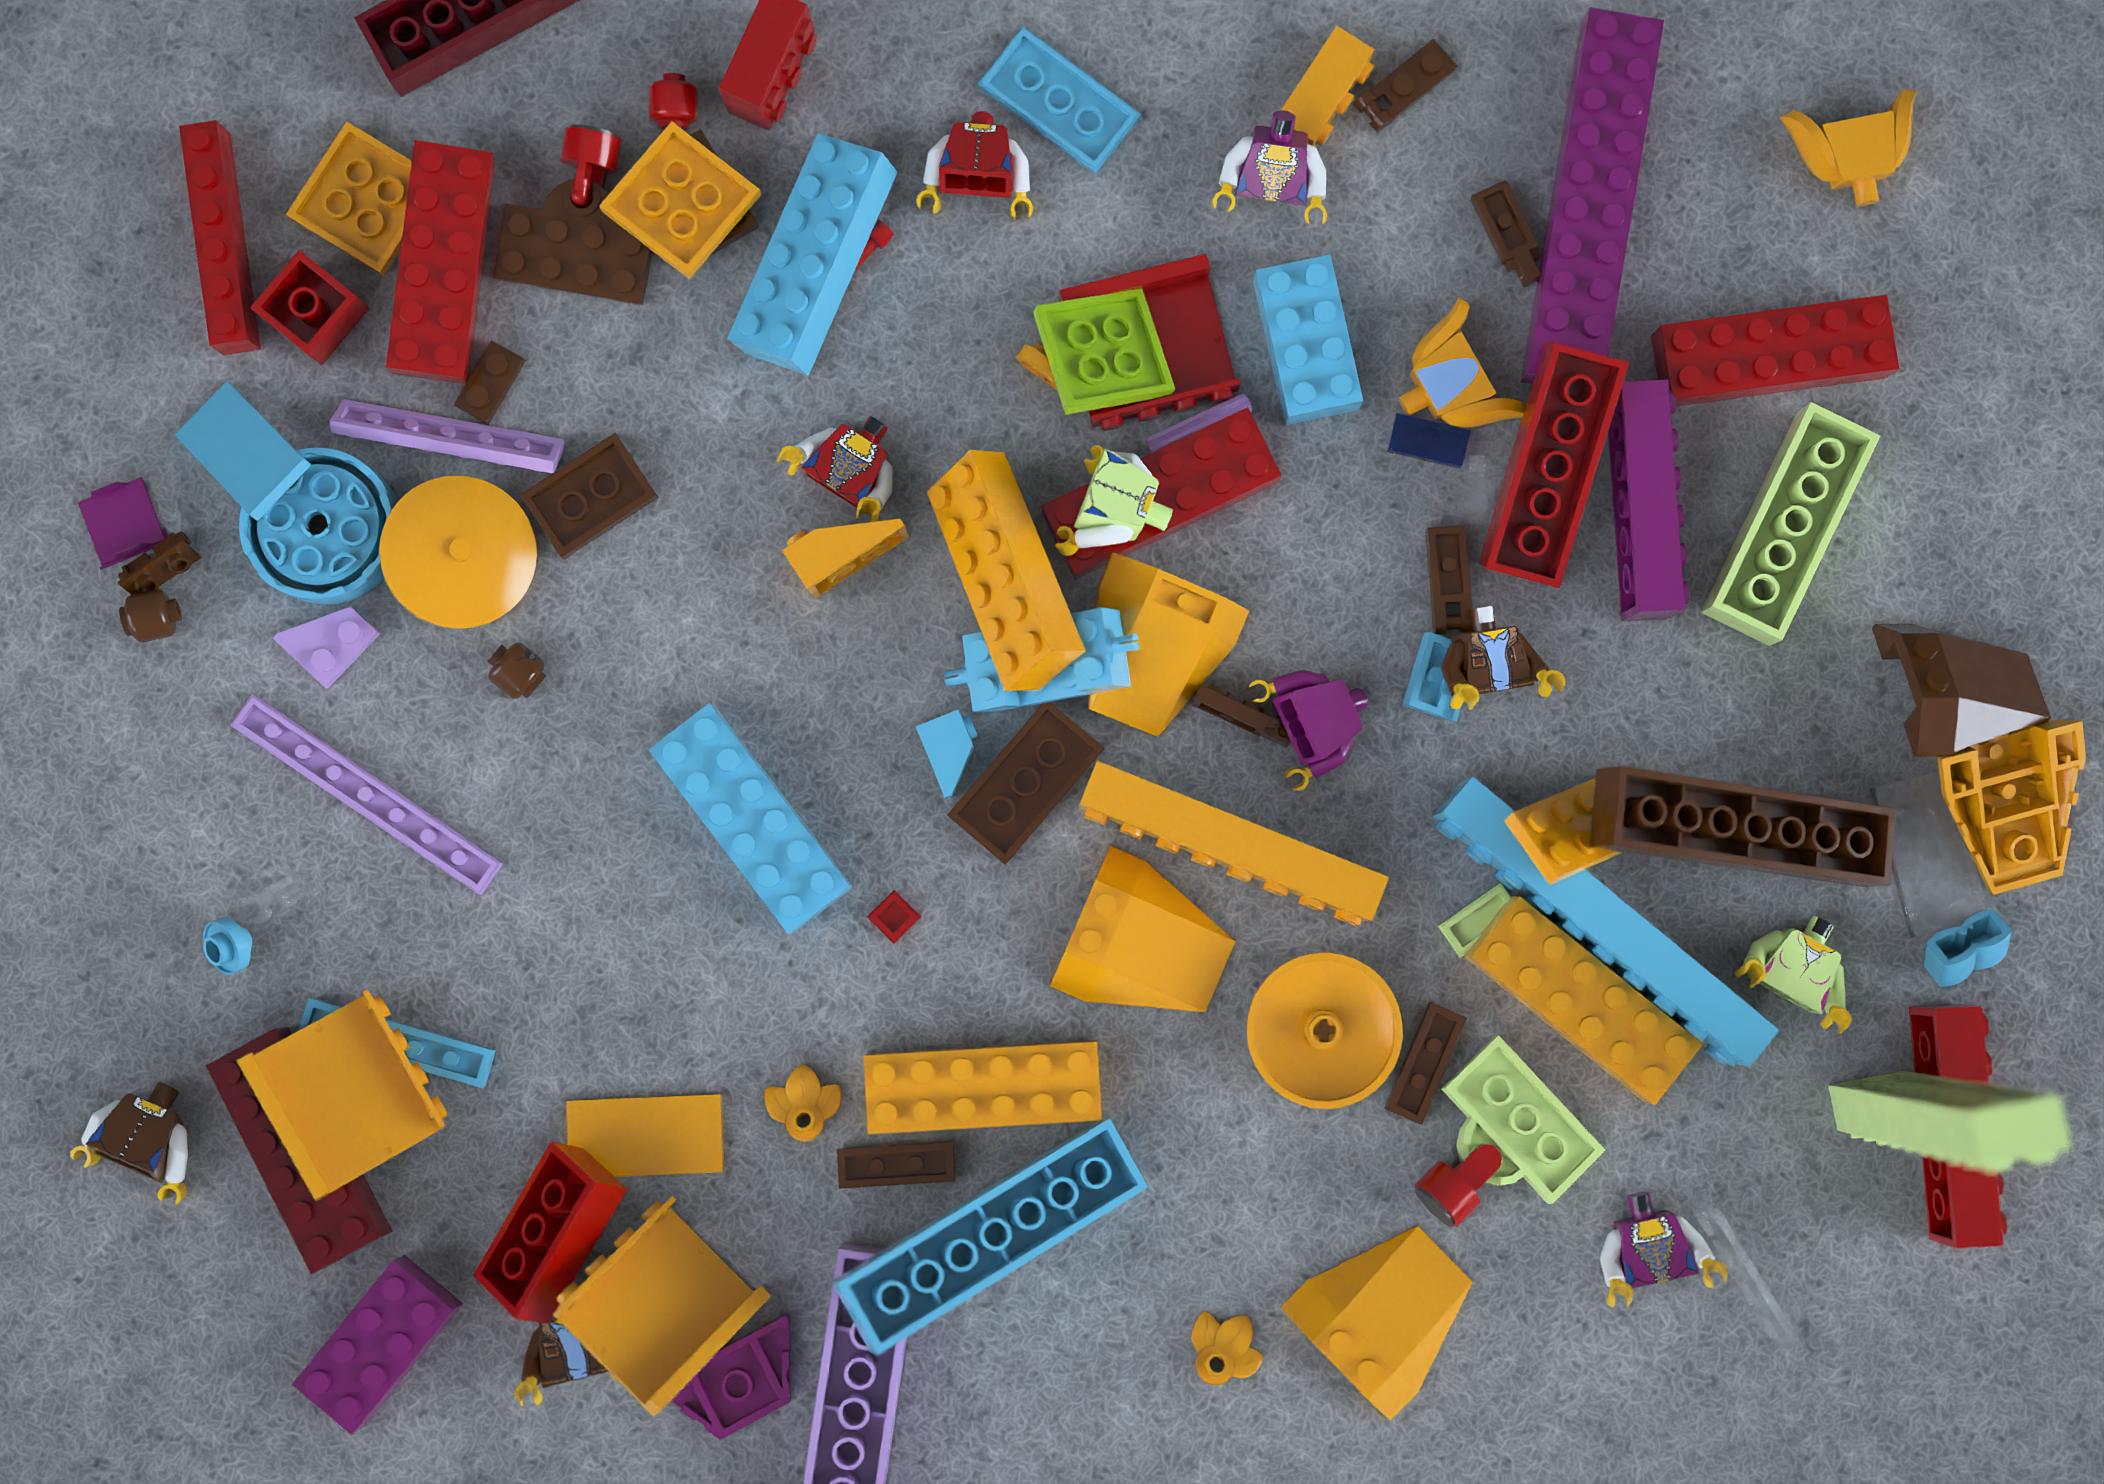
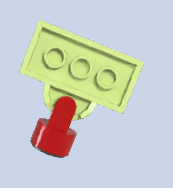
[1415,1035,1605,1227]

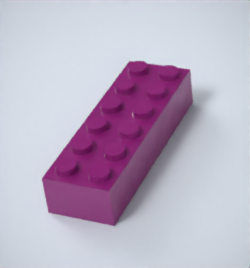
[1608,379,1689,622]

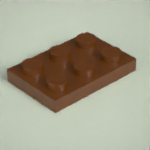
[520,433,659,559]

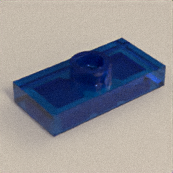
[1387,413,1471,469]

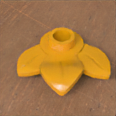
[764,1064,842,1142]
[1191,1311,1264,1386]

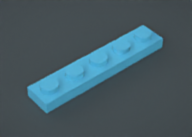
[298,998,496,1088]

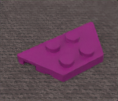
[671,1313,791,1440]

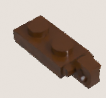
[1470,180,1541,287]
[1192,684,1291,748]

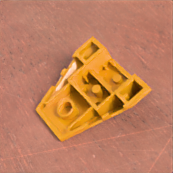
[1938,720,2086,895]
[1050,846,1236,1012]
[1280,1225,1472,1420]

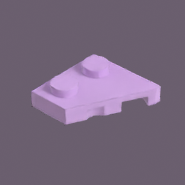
[273,606,381,688]

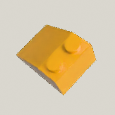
[782,519,909,599]

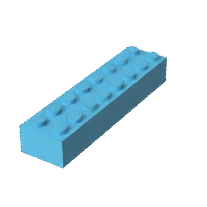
[831,1118,1148,1355]

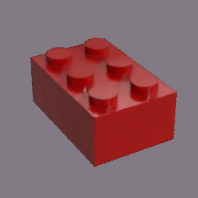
[718,0,817,130]

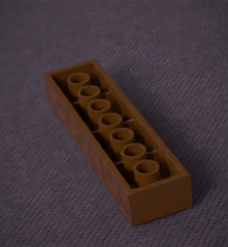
[1590,766,1896,887]

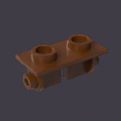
[118,531,202,595]

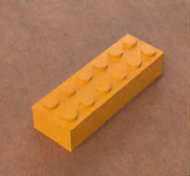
[927,450,1086,691]
[1464,896,1703,1105]
[863,1040,1102,1134]

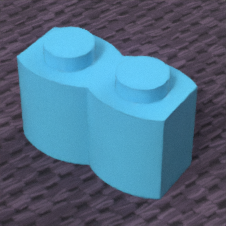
[1924,909,2012,987]

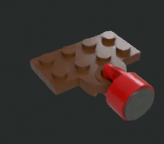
[493,124,652,305]

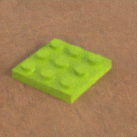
[1033,288,1175,415]

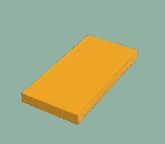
[566,1094,724,1177]

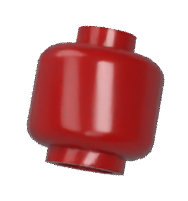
[649,73,698,131]

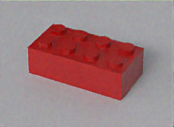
[473,1141,627,1324]

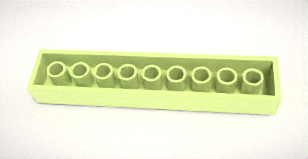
[1828,1071,2071,1172]

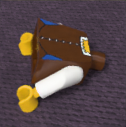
[70,1082,188,1205]

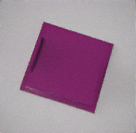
[78,477,169,570]

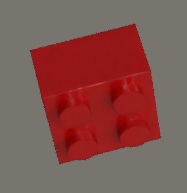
[250,250,370,366]

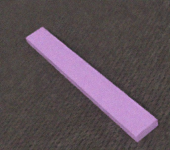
[230,694,503,895]

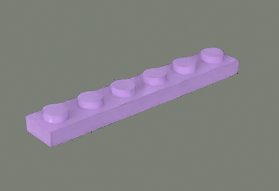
[330,399,564,473]

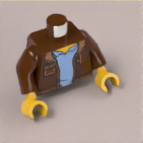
[1441,606,1566,710]
[515,1304,621,1407]

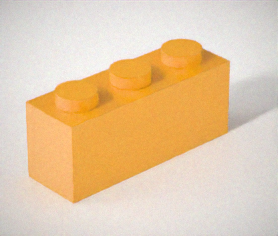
[1281,26,1375,146]

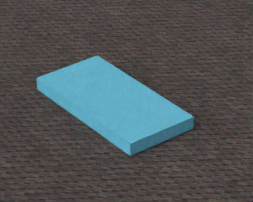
[977,26,1141,175]
[174,381,311,521]

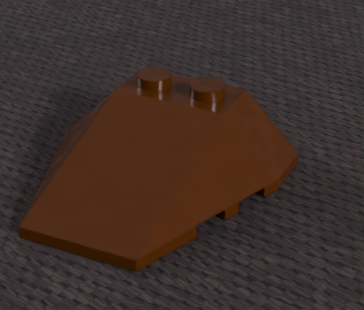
[1872,624,2051,757]

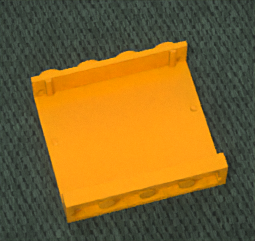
[237,989,448,1201]
[553,1196,771,1417]

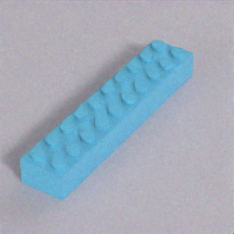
[1432,776,1779,1067]

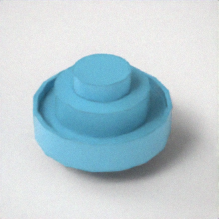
[203,917,253,975]

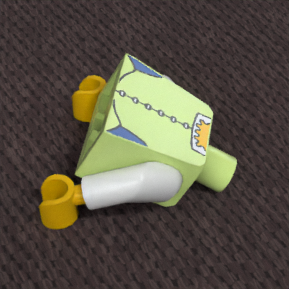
[1054,445,1173,556]

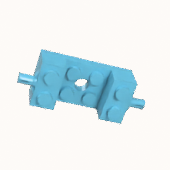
[944,607,1140,713]

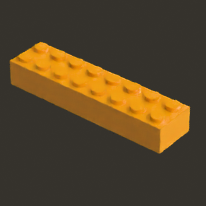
[1079,761,1389,926]

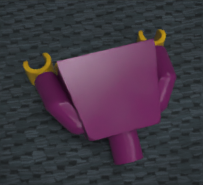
[1248,670,1368,791]

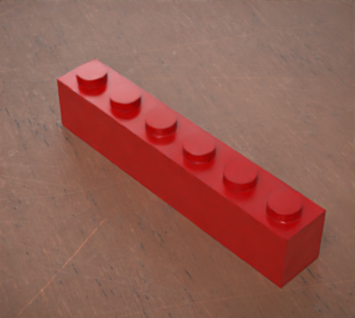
[179,120,261,356]

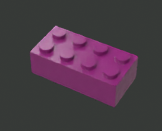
[292,1255,464,1435]

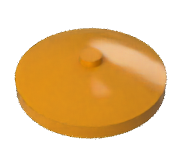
[379,476,537,629]
[1246,952,1403,1109]

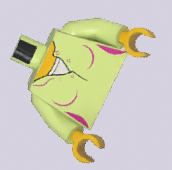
[1734,916,1852,1034]

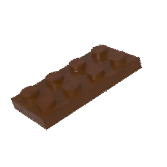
[947,702,1105,865]

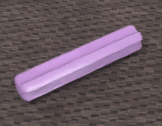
[1146,394,1252,453]

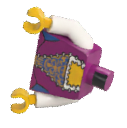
[1211,110,1327,225]
[1600,1192,1728,1308]

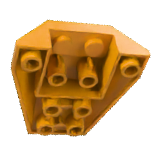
[1088,552,1249,737]

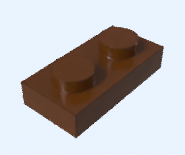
[454,340,526,425]

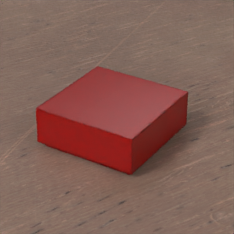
[867,890,921,944]

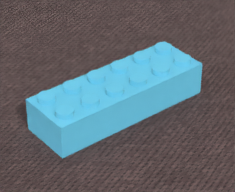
[727,133,898,376]
[648,703,853,934]

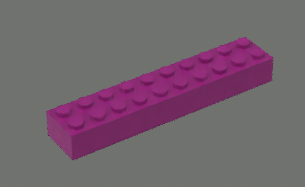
[1520,7,1664,384]

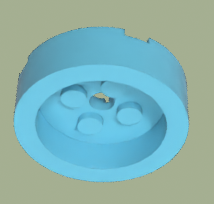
[239,448,398,605]

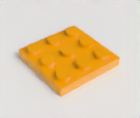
[285,121,412,276]
[599,121,761,280]

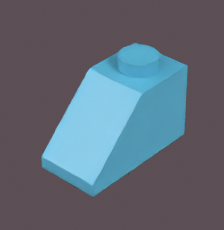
[916,709,978,800]

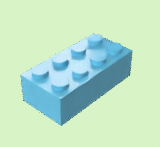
[1253,254,1363,425]

